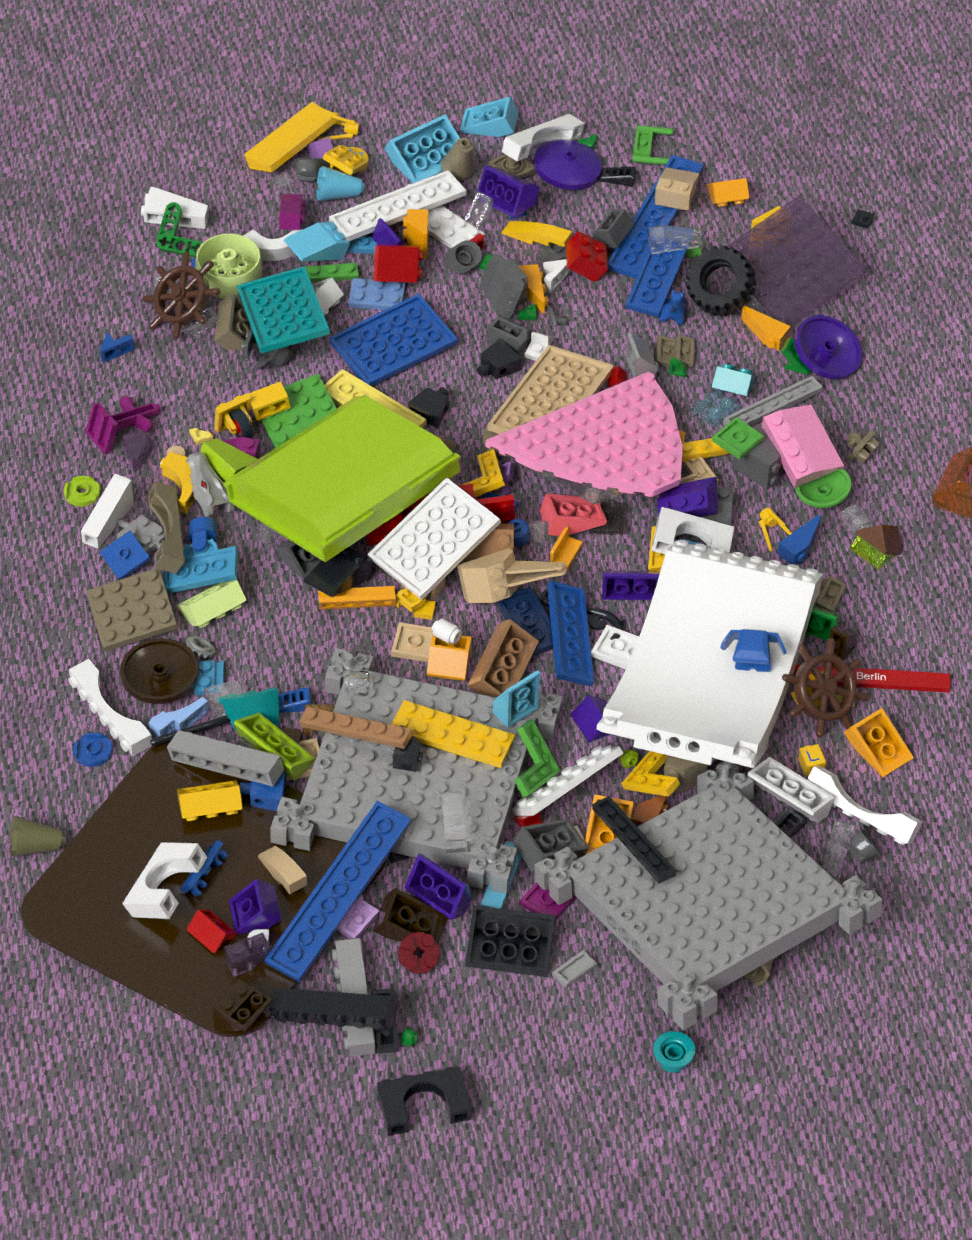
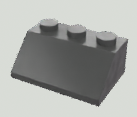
[276,539,322,579]

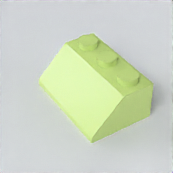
[176,580,247,628]

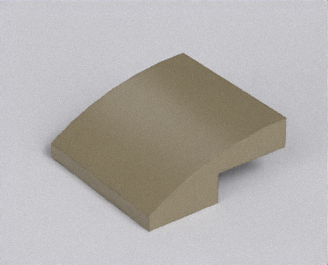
[655,335,695,368]
[813,576,846,612]

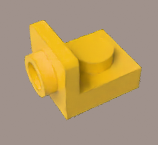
[396,588,426,613]

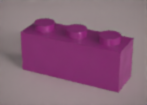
[279,194,306,230]

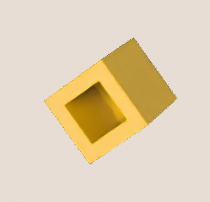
[798,744,826,777]

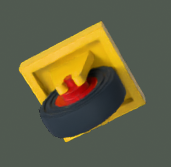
[214,393,253,438]

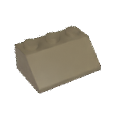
[215,293,255,350]

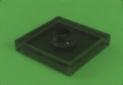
[589,503,627,535]

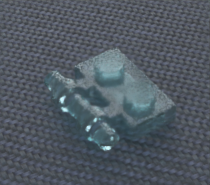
[692,389,739,428]

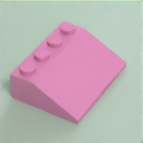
[762,405,844,488]

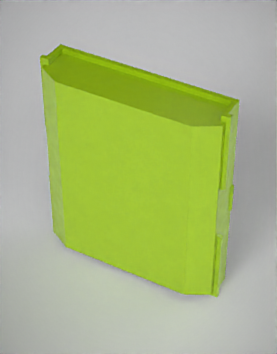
[223,395,461,562]

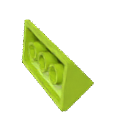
[234,713,316,781]

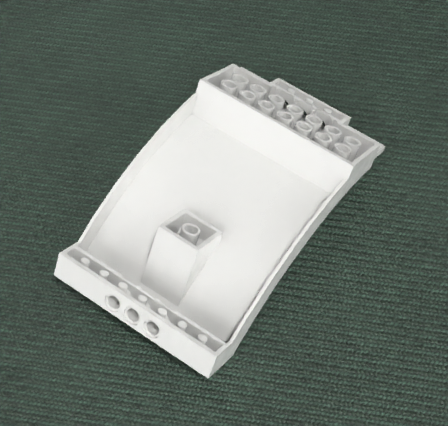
[597,540,823,768]

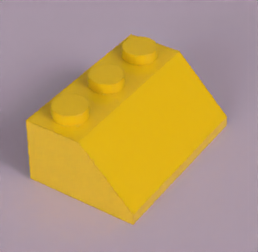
[177,780,242,821]

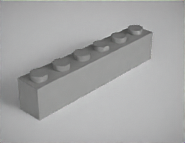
[167,730,284,787]
[332,938,375,1056]

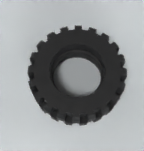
[685,245,756,317]

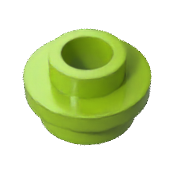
[619,749,639,769]

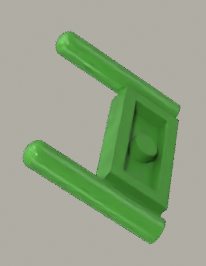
[632,125,674,165]

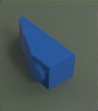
[778,514,821,565]

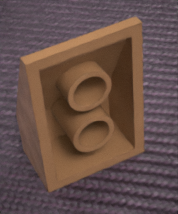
[462,524,514,562]

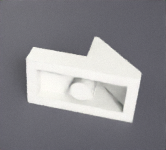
[543,259,570,293]
[525,332,554,361]

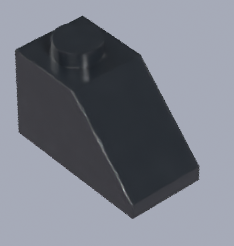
[393,725,423,772]

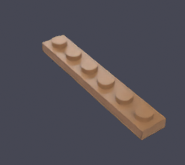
[299,707,413,749]

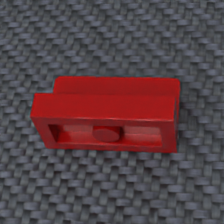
[187,909,238,953]

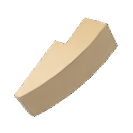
[258,846,307,894]

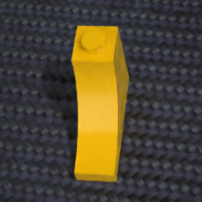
[160,451,196,514]

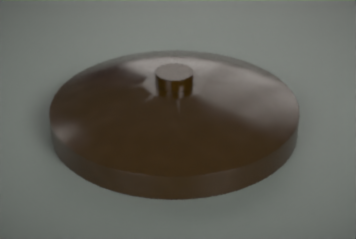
[120,638,199,704]

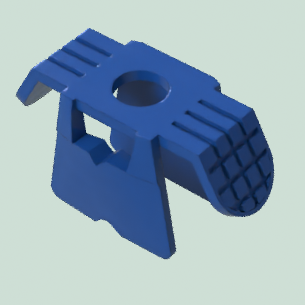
[720,629,787,672]

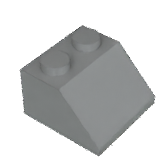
[626,332,659,379]

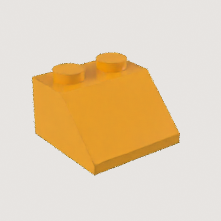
[706,178,749,207]
[403,209,428,258]

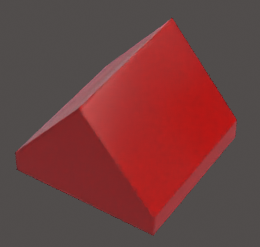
[608,365,627,387]

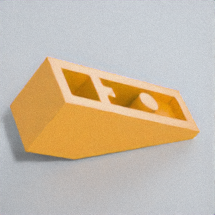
[741,306,791,351]

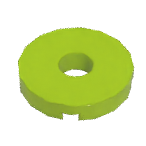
[63,476,101,507]

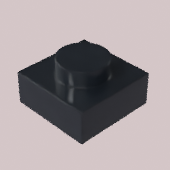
[852,209,874,229]

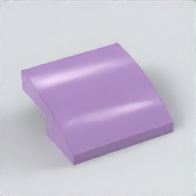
[337,895,379,939]

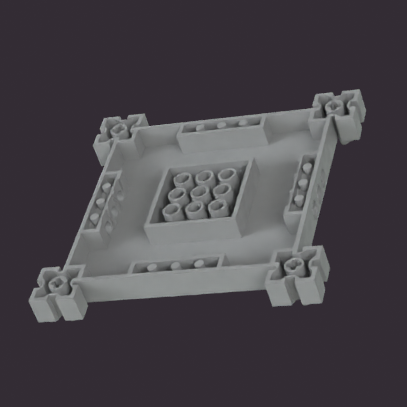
[270,648,563,894]
[534,761,882,1031]

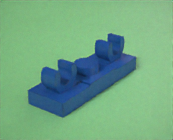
[179,840,228,897]

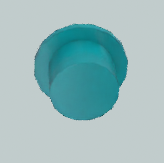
[653,1031,695,1073]

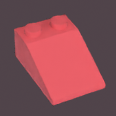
[539,494,607,536]

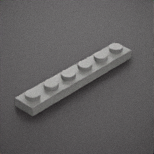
[723,376,823,426]

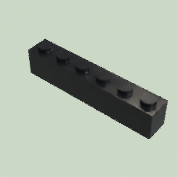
[269,988,398,1030]

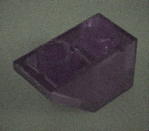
[224,932,271,977]

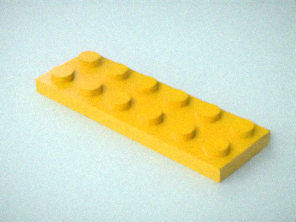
[391,700,515,768]

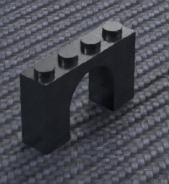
[377,1067,472,1136]

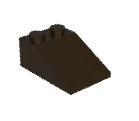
[373,888,447,944]

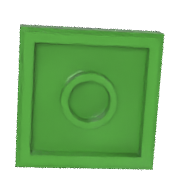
[712,417,764,460]

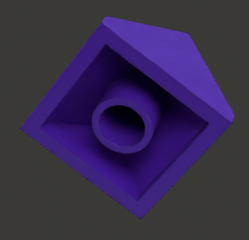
[372,217,407,245]
[570,695,610,743]

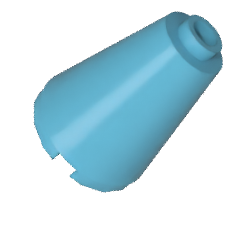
[316,166,364,201]

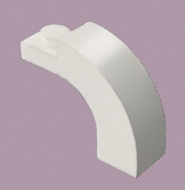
[244,229,301,261]

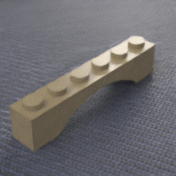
[148,481,185,574]

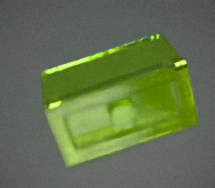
[849,535,896,570]

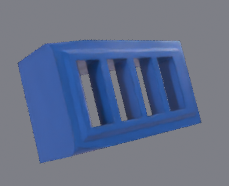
[278,688,310,713]

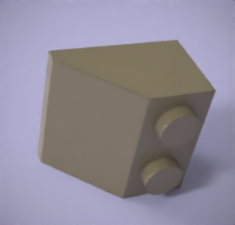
[664,755,708,793]

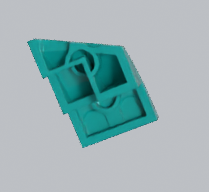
[218,687,280,731]

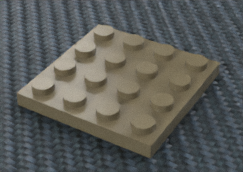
[86,568,178,651]

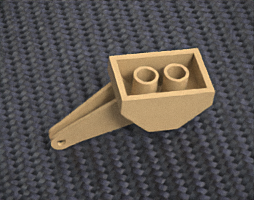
[457,548,567,603]

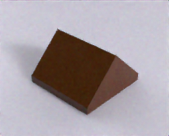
[856,525,902,555]

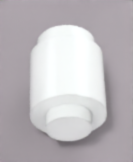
[432,618,462,644]

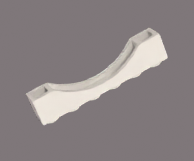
[502,114,585,161]
[68,659,152,756]
[807,766,923,845]

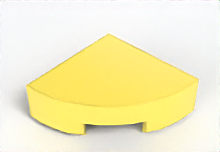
[189,428,213,445]

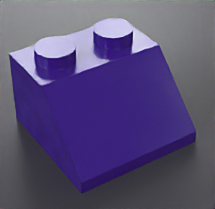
[229,879,281,935]

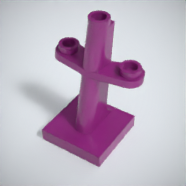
[85,396,161,454]

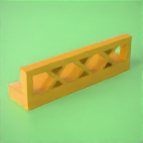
[318,586,396,610]

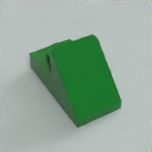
[780,337,811,375]

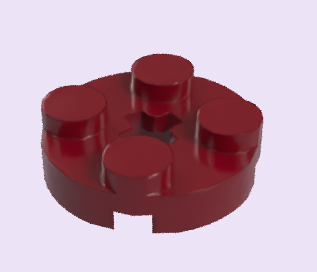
[397,932,440,974]

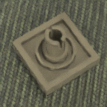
[489,154,536,179]

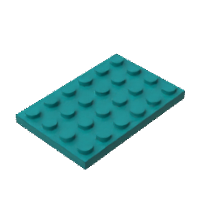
[236,266,330,354]

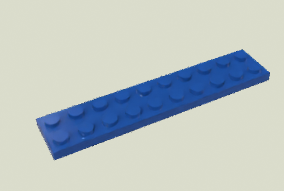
[608,155,704,279]
[264,801,412,983]

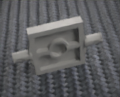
[117,515,165,555]

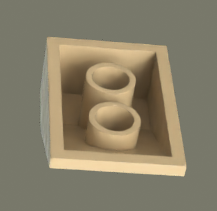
[655,167,700,211]

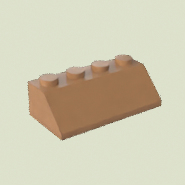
[467,619,539,698]

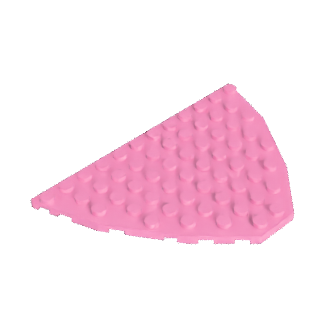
[485,372,683,497]

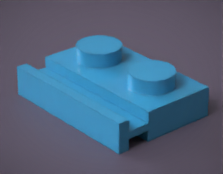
[195,660,224,695]

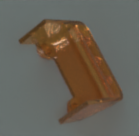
[932,446,972,519]

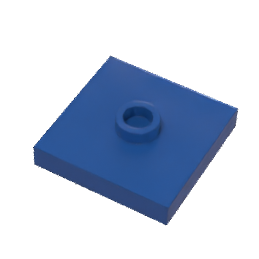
[99,531,151,580]

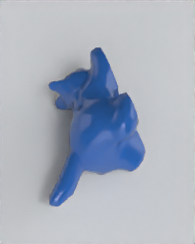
[659,290,688,326]

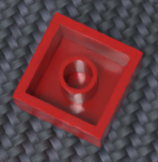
[566,231,608,282]

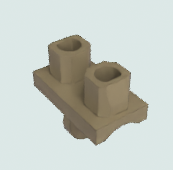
[847,429,880,463]

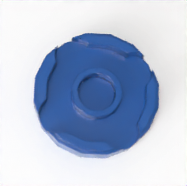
[73,732,113,767]

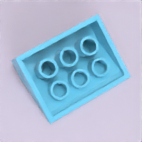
[384,114,459,184]

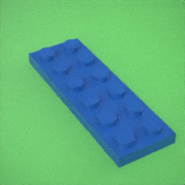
[625,225,693,318]
[547,580,594,686]

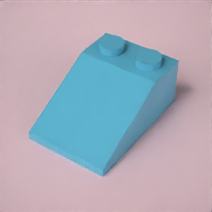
[460,97,519,137]
[284,221,350,261]
[493,670,540,728]

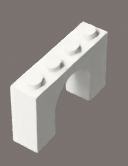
[651,507,734,554]
[122,843,207,919]

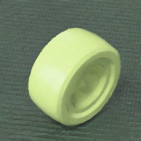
[195,234,262,299]

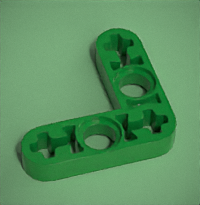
[156,202,203,258]

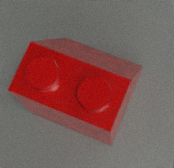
[373,243,423,282]

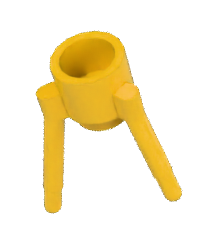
[318,114,359,140]
[759,508,792,552]

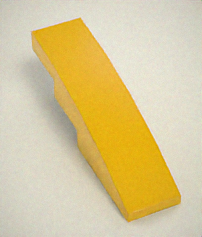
[502,221,572,247]

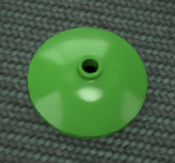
[795,469,851,508]

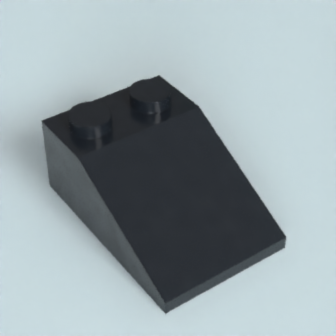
[304,547,372,597]

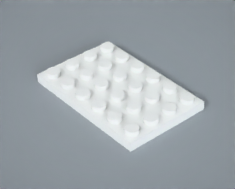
[367,478,501,600]

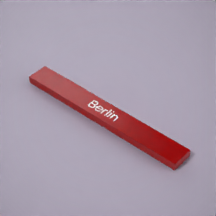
[794,664,950,693]

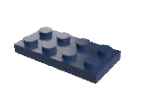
[496,587,553,656]

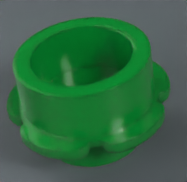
[402,1027,417,1048]

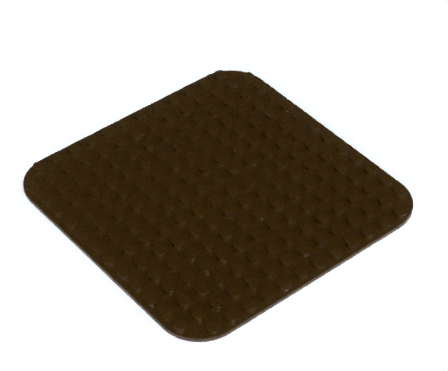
[21,741,387,1037]

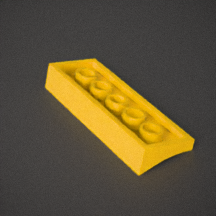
[244,102,339,172]

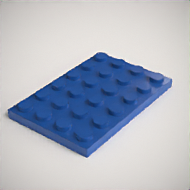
[329,293,458,386]

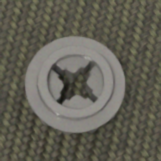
[185,636,215,658]

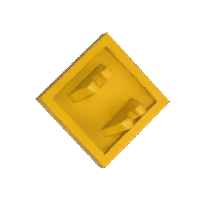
[322,145,368,175]

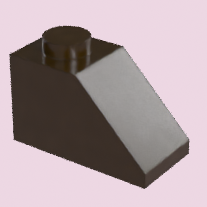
[829,626,857,661]

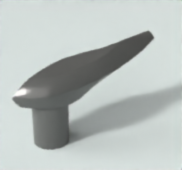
[547,304,566,325]

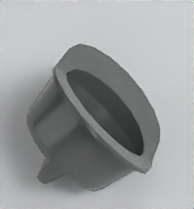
[291,158,331,181]
[445,241,482,274]
[255,346,293,369]
[850,820,881,862]

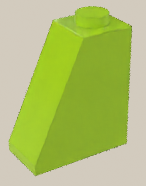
[201,438,258,481]

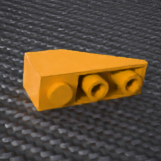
[519,264,548,314]

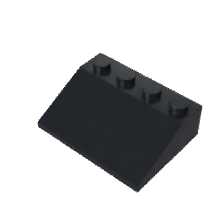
[465,905,556,977]

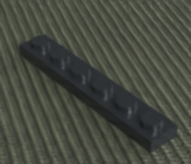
[592,796,676,884]

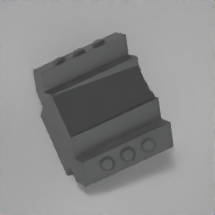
[478,254,528,319]

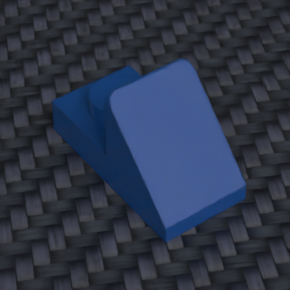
[100,332,135,363]

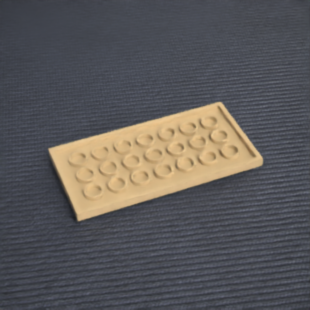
[487,345,614,434]

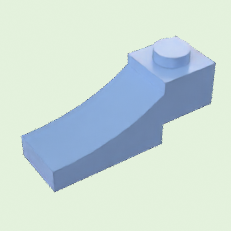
[149,697,209,738]

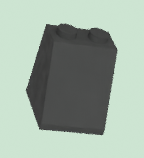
[732,424,781,490]

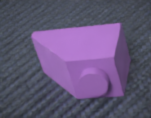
[305,137,333,158]

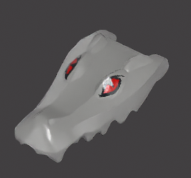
[186,452,235,517]

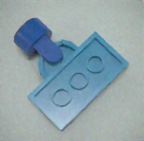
[163,517,238,594]

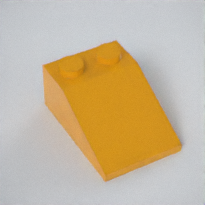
[844,708,914,778]
[582,794,635,854]

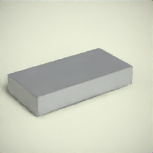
[552,950,597,988]

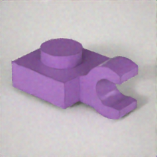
[499,462,515,495]

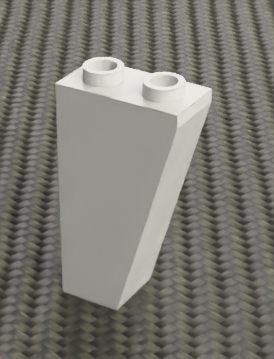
[141,187,209,229]
[81,474,134,549]

